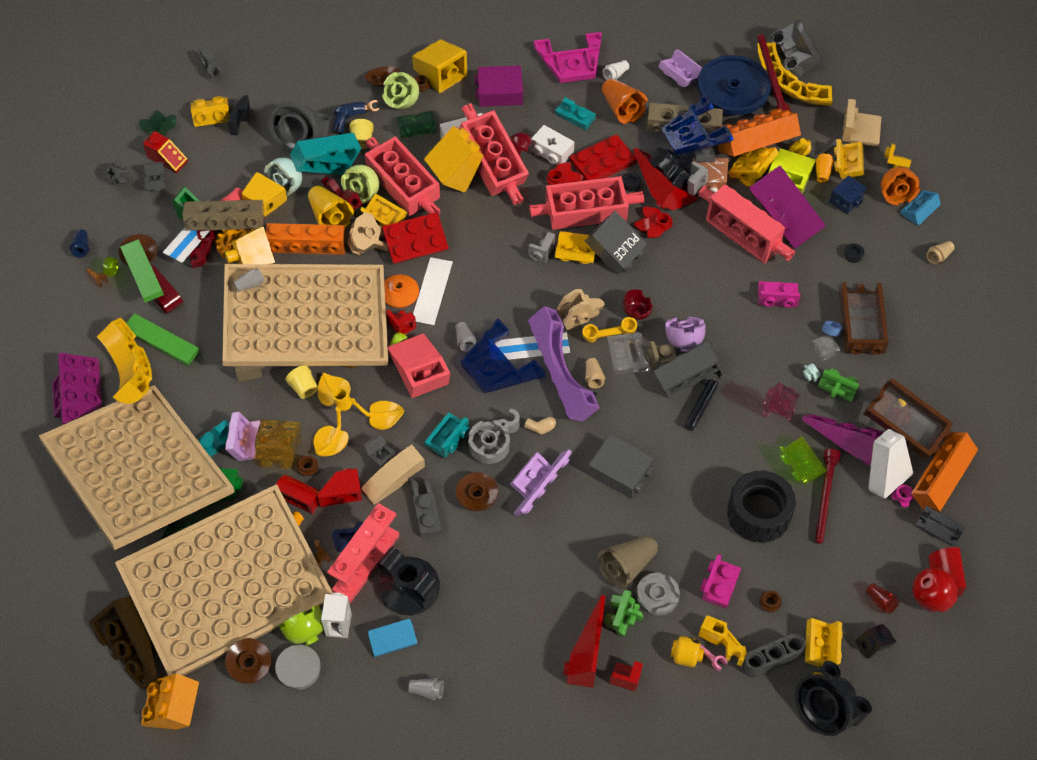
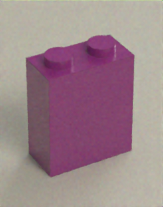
[474,65,523,107]

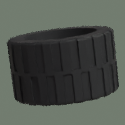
[727,470,796,543]

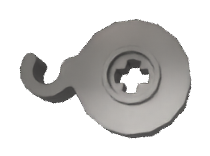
[468,409,520,464]

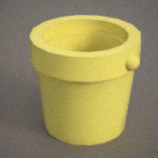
[350,119,374,149]
[285,365,318,399]

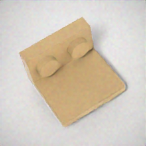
[842,99,882,146]

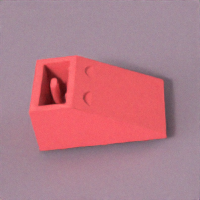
[388,334,450,398]

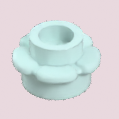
[802,363,821,382]

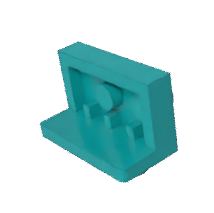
[424,412,470,458]

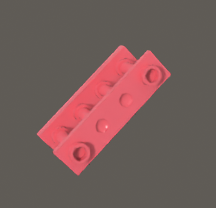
[327,503,399,604]

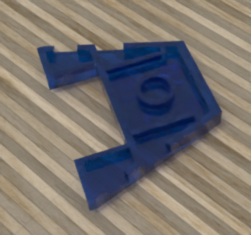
[661,94,734,155]
[461,318,545,393]

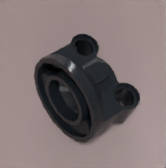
[376,546,440,616]
[795,661,872,736]

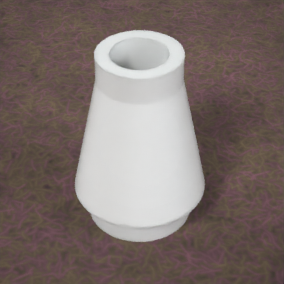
[603,60,629,80]

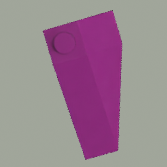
[802,413,885,465]

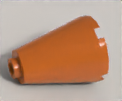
[601,79,648,124]

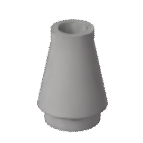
[233,267,265,292]
[455,322,476,352]
[409,678,444,701]

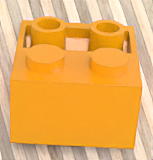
[141,673,199,730]

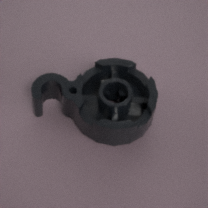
[649,147,690,188]

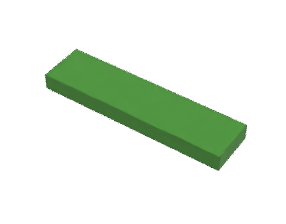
[121,239,164,303]
[126,313,200,366]

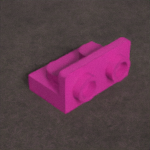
[758,281,800,308]
[700,554,741,609]

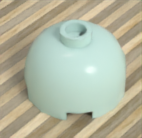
[264,158,302,196]

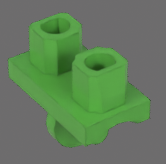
[818,368,859,402]
[604,590,644,637]

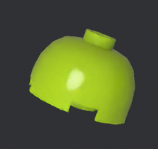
[279,605,324,646]

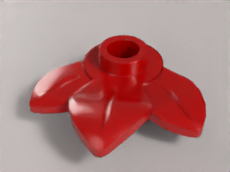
[546,162,584,185]
[634,207,673,238]

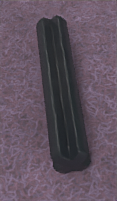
[684,379,718,431]

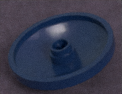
[698,55,771,115]

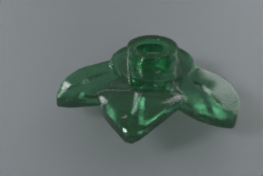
[139,110,177,136]

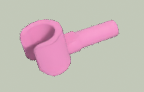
[700,645,728,671]

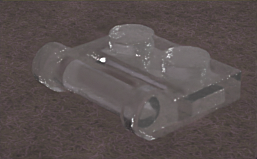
[607,333,650,375]

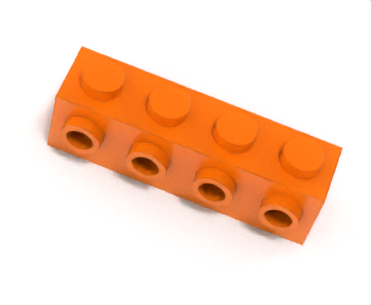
[266,223,346,255]
[911,432,978,512]

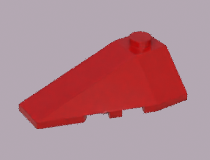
[633,147,698,211]

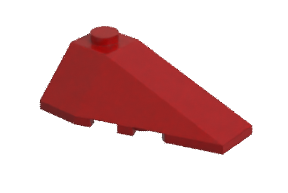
[563,595,606,688]

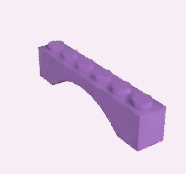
[528,306,600,422]

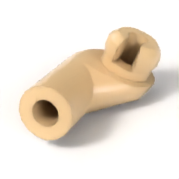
[524,417,556,434]

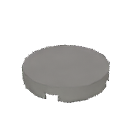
[636,572,680,616]
[275,645,321,690]

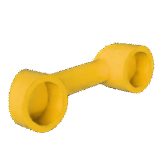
[582,317,637,343]

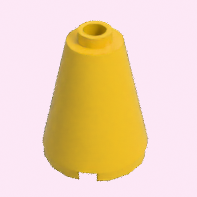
[308,186,354,229]

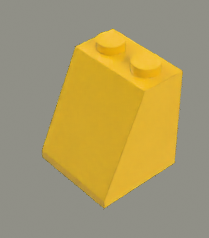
[412,39,467,94]
[424,126,484,193]

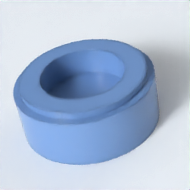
[822,321,843,336]

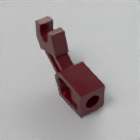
[320,176,362,211]
[189,230,216,268]

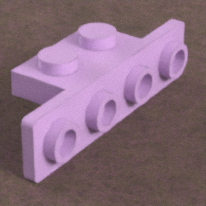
[510,449,572,516]

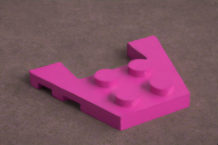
[533,32,602,83]

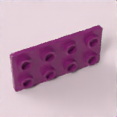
[750,166,825,249]
[52,353,102,425]

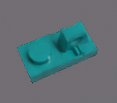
[555,97,596,130]
[197,419,229,457]

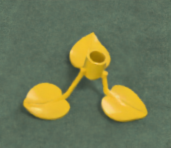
[314,373,404,456]

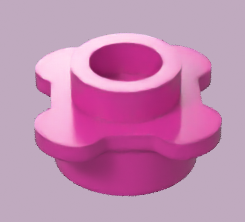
[891,484,915,508]

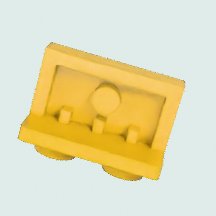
[191,96,230,127]
[834,139,864,179]
[360,194,408,228]
[555,231,596,264]
[805,618,843,667]

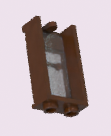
[839,282,889,355]
[863,378,954,459]

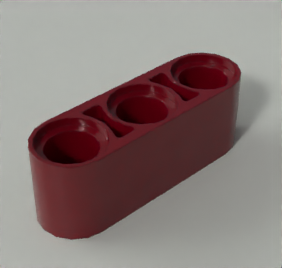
[150,264,183,314]

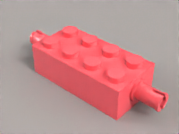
[459,103,529,205]
[365,136,441,216]
[529,176,644,230]
[698,184,795,264]

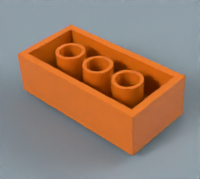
[714,108,801,156]

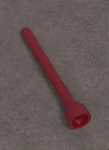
[757,34,791,112]
[815,449,841,544]

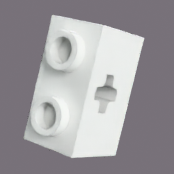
[531,125,574,165]
[321,593,352,638]

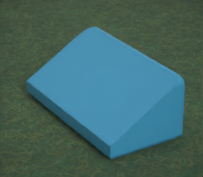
[900,190,941,225]
[368,619,418,657]

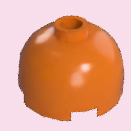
[880,167,920,206]

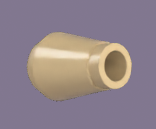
[927,241,955,264]
[585,358,605,389]

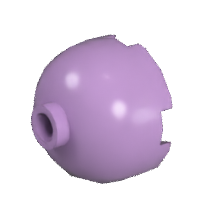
[666,317,706,352]

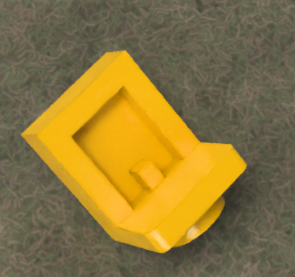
[884,143,911,168]

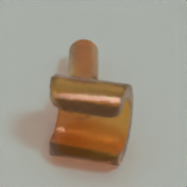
[86,268,108,288]
[314,540,331,566]

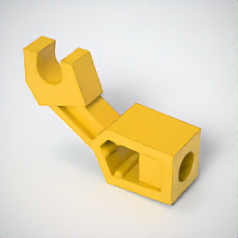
[698,615,747,667]

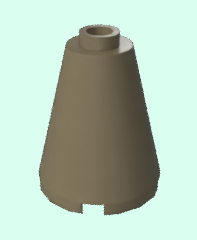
[597,536,658,589]

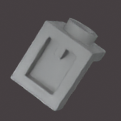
[687,161,708,196]
[528,232,555,263]

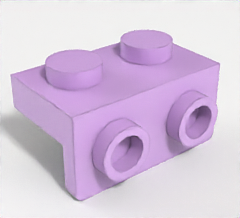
[658,49,702,87]
[226,412,262,461]

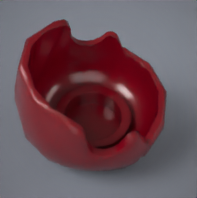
[510,132,532,158]
[623,289,653,320]

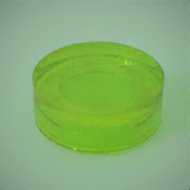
[103,256,118,277]

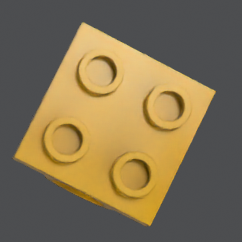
[728,147,779,187]

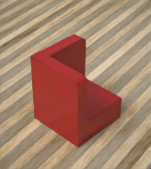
[386,309,416,334]
[609,661,643,692]

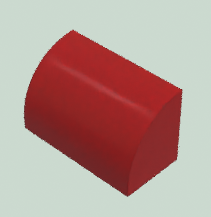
[275,475,321,515]
[928,547,966,596]

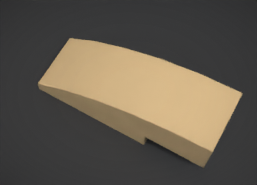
[361,444,425,505]

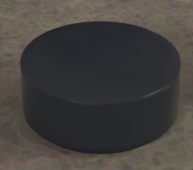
[622,173,641,192]
[844,243,864,263]

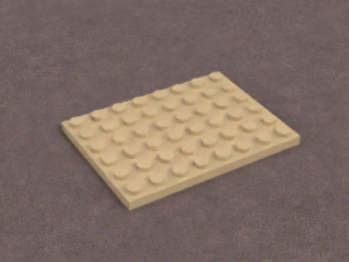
[223,264,388,366]
[39,385,234,550]
[115,484,333,676]

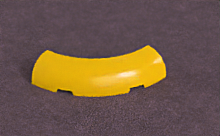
[757,42,832,106]
[97,317,152,404]

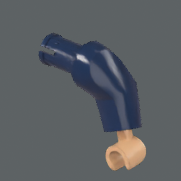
[332,100,379,134]

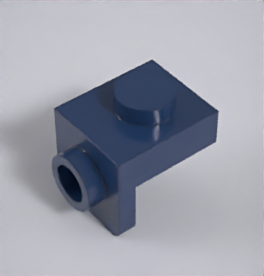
[332,522,363,553]

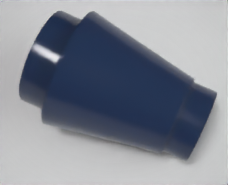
[69,229,89,258]

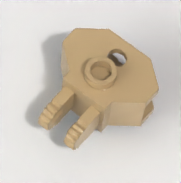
[347,212,388,256]
[557,289,604,330]

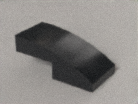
[228,95,251,135]

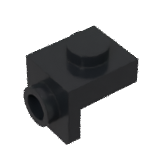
[855,624,896,659]

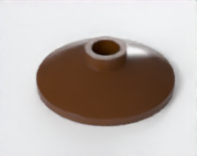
[365,66,400,87]
[118,234,158,266]
[456,472,498,512]
[225,638,271,684]

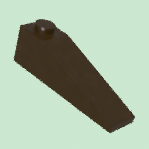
[89,596,158,690]

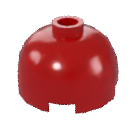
[912,567,959,612]

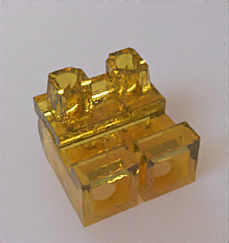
[255,420,302,469]

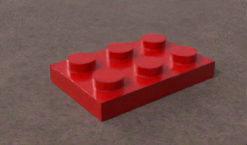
[570,134,637,181]
[382,212,449,265]

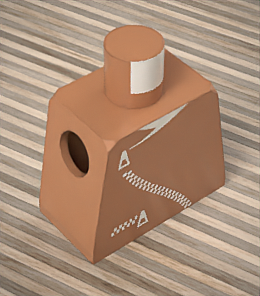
[692,158,728,193]

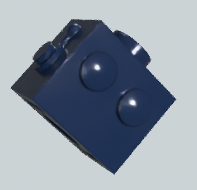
[829,175,867,214]

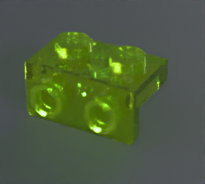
[779,436,827,485]

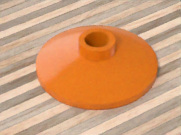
[384,274,419,308]

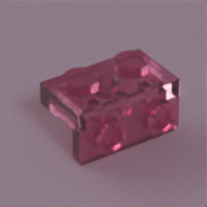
[762,382,800,421]

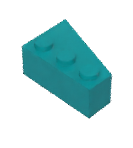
[290,132,361,175]

